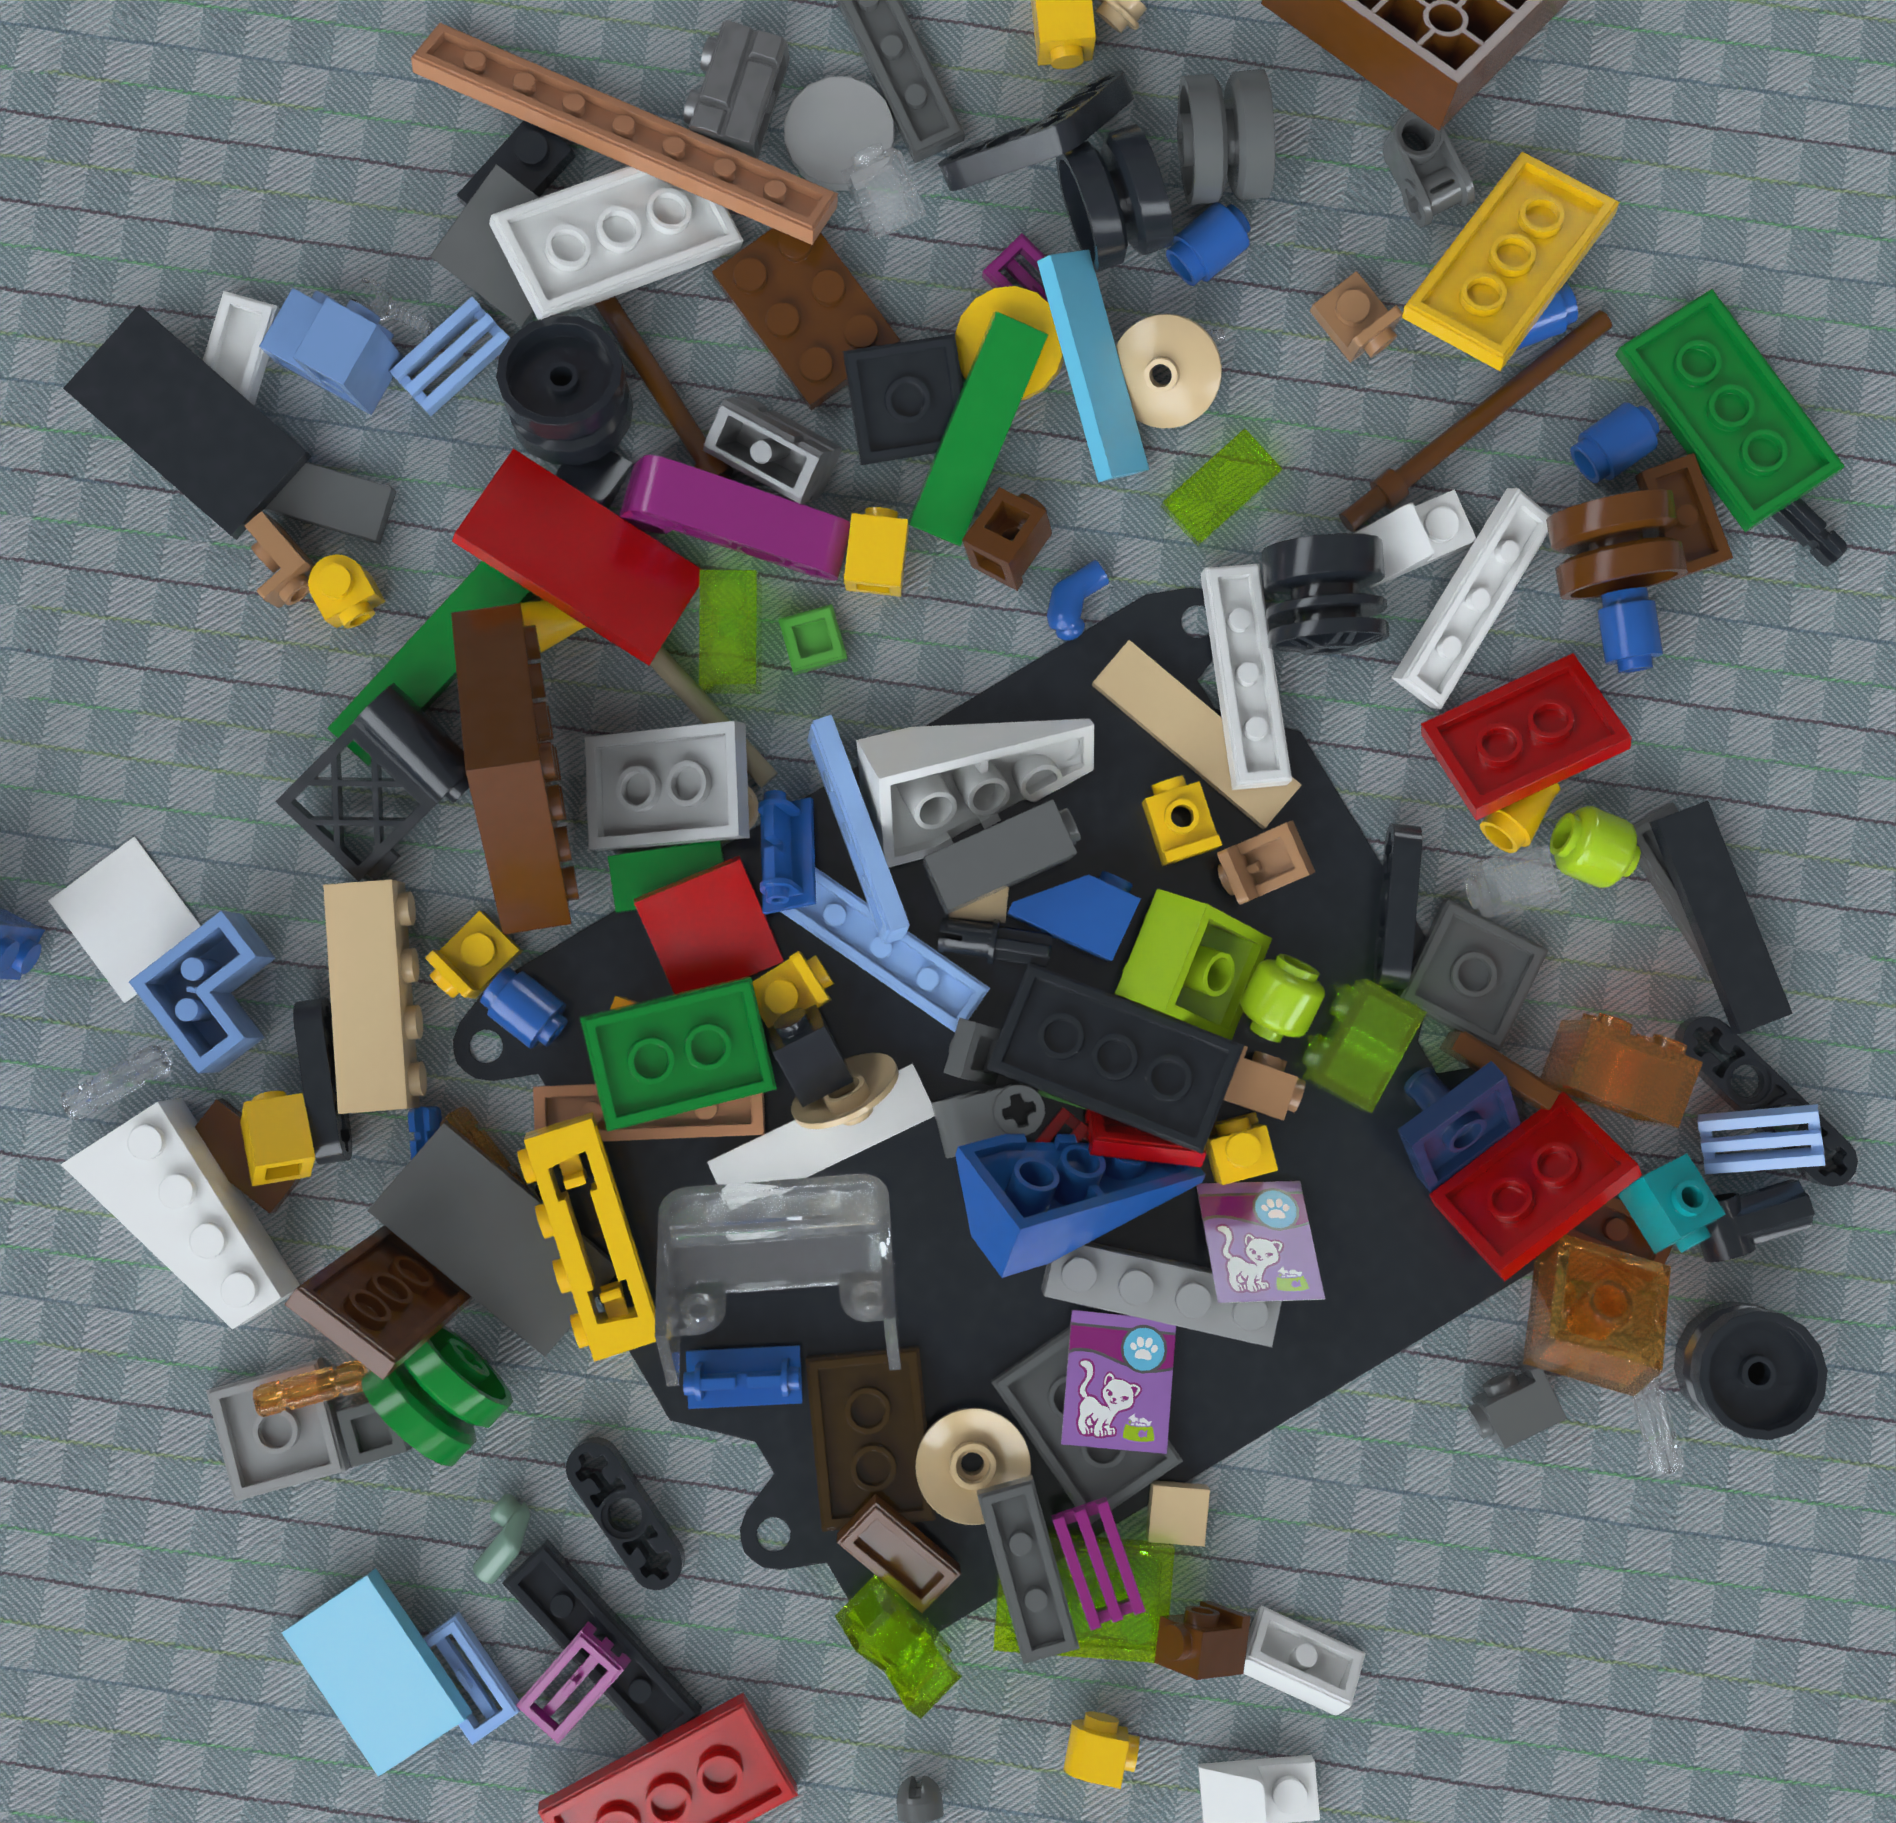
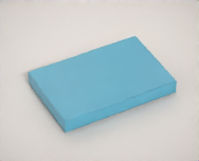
[282,1568,473,1777]

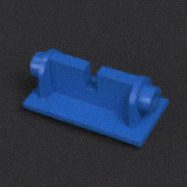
[758,790,816,915]
[683,1345,803,1409]

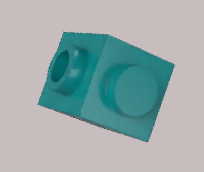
[1618,1154,1725,1254]

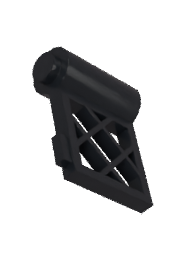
[275,683,469,882]

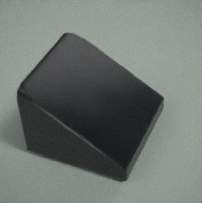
[555,451,634,509]

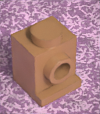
[1224,1046,1306,1121]

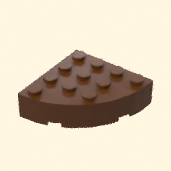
[1261,0,1568,131]
[451,603,579,935]

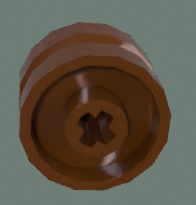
[1546,489,1688,600]

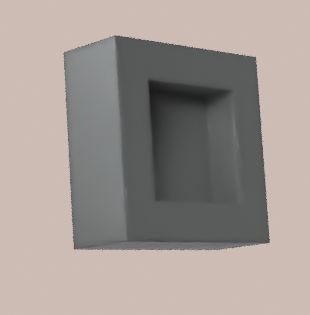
[943,1018,1002,1087]
[336,1401,412,1468]

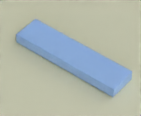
[807,715,910,944]
[781,867,990,1032]

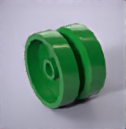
[361,1326,513,1467]

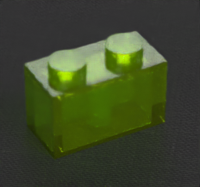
[699,570,762,694]
[1302,979,1427,1113]

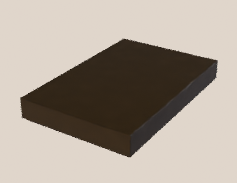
[805,1345,936,1532]

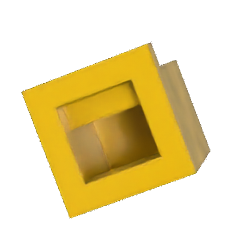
[1142,775,1222,867]
[1206,1112,1278,1185]

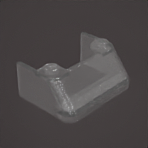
[655,1174,901,1387]

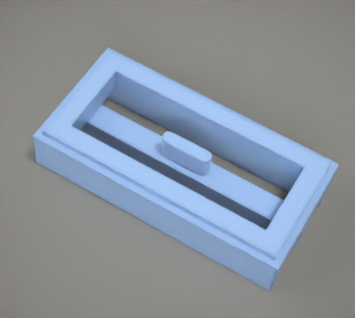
[389,297,510,416]
[1697,1104,1825,1175]
[423,1612,520,1745]

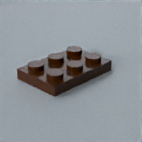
[712,228,901,411]

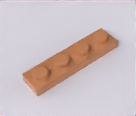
[533,1084,765,1141]

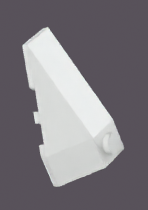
[856,719,1094,868]

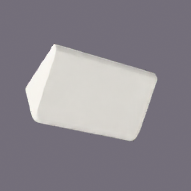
[1244,1605,1366,1715]

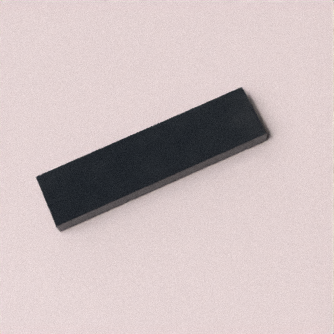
[1649,801,1793,1035]
[502,1539,702,1742]

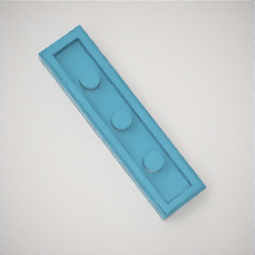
[1037,250,1149,483]

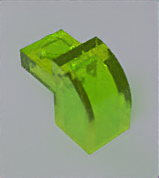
[835,1575,962,1719]

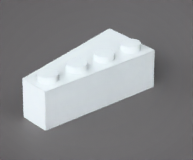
[60,1098,300,1329]

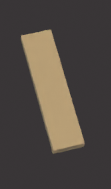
[1092,640,1301,829]

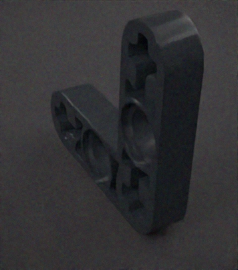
[938,71,1134,191]

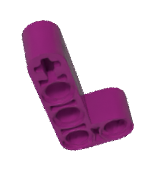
[619,455,850,581]

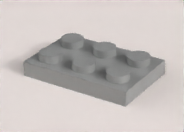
[585,721,750,851]

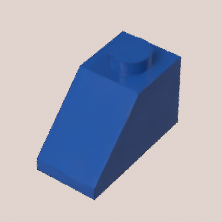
[1007,871,1141,963]

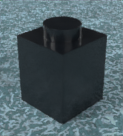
[765,1004,854,1107]

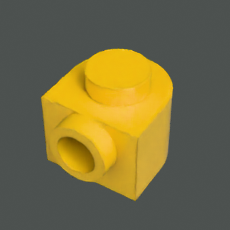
[308,554,386,629]
[1063,1711,1140,1789]

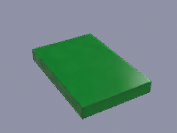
[580,976,777,1132]

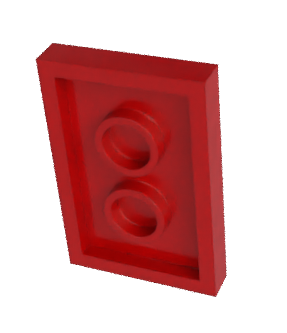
[1421,653,1632,821]
[1429,1092,1642,1282]

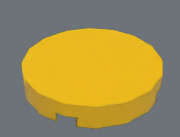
[955,286,1064,400]

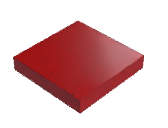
[634,855,784,994]

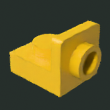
[425,910,523,999]
[753,951,834,1028]

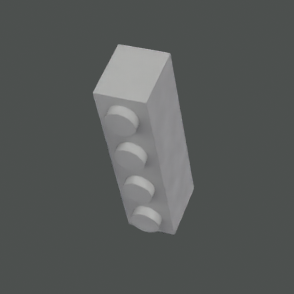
[1041,1242,1282,1347]

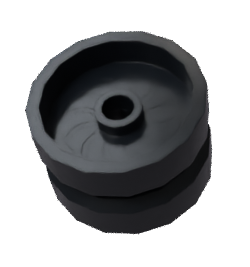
[1056,124,1174,272]
[496,315,633,466]
[1674,1301,1828,1440]

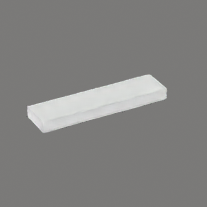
[1391,488,1551,709]
[1200,564,1292,790]
[707,1063,935,1213]

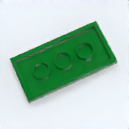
[1615,289,1845,533]

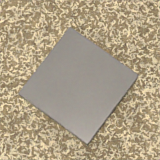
[206,1357,350,1501]

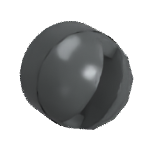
[896,1776,944,1823]

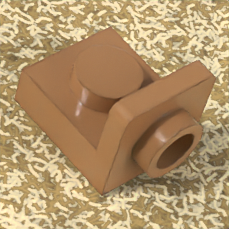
[1310,271,1403,363]
[245,511,315,608]

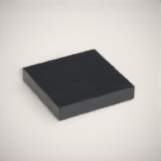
[842,334,963,465]

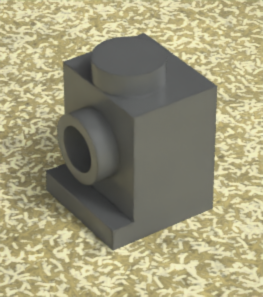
[1467,1358,1567,1449]

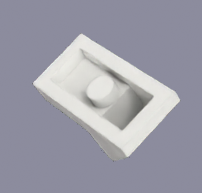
[1355,489,1476,588]
[1198,1755,1320,1823]

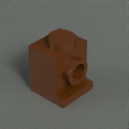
[962,487,1052,591]
[1154,1600,1251,1680]

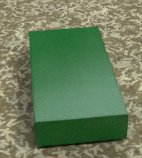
[608,840,724,913]

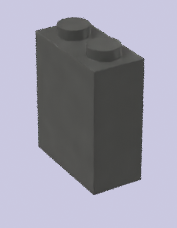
[923,800,1081,915]

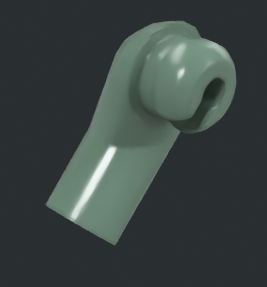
[473,1494,531,1584]

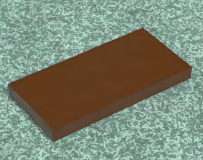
[285,1225,473,1380]

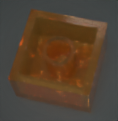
[1540,1013,1703,1128]
[1523,1235,1671,1397]

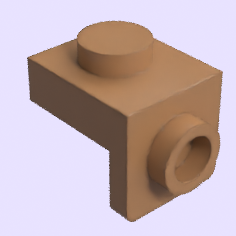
[1217,820,1315,905]

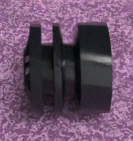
[1262,533,1389,655]

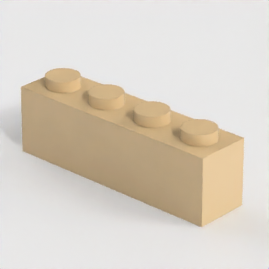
[323,879,427,1114]

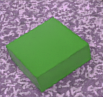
[778,604,848,676]

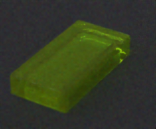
[1160,428,1283,547]

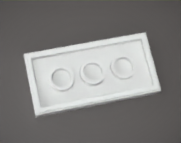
[489,166,744,320]

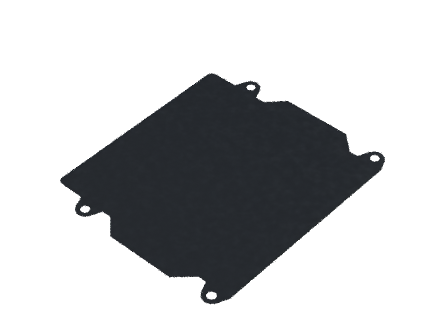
[453,588,1542,1656]

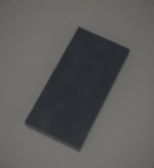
[63,305,312,540]
[987,962,1244,1155]

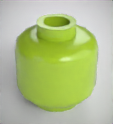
[1550,806,1641,888]
[1240,954,1325,1043]

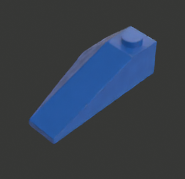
[955,1134,1206,1278]

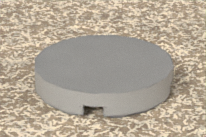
[784,77,894,191]

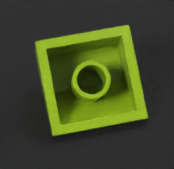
[1115,889,1273,1040]

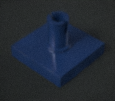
[1398,1061,1521,1193]

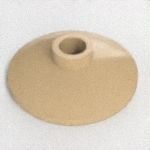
[1116,314,1222,428]
[791,1053,899,1129]
[916,1408,1031,1525]

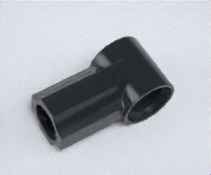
[1699,1179,1815,1262]

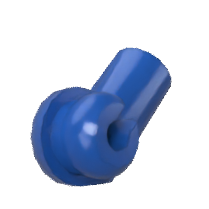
[1046,560,1109,641]

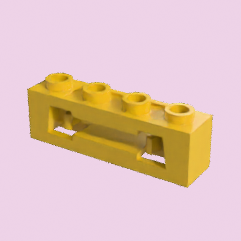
[517,1112,662,1362]

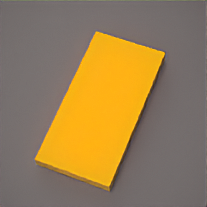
[1402,152,1620,371]

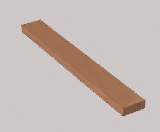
[411,23,838,245]

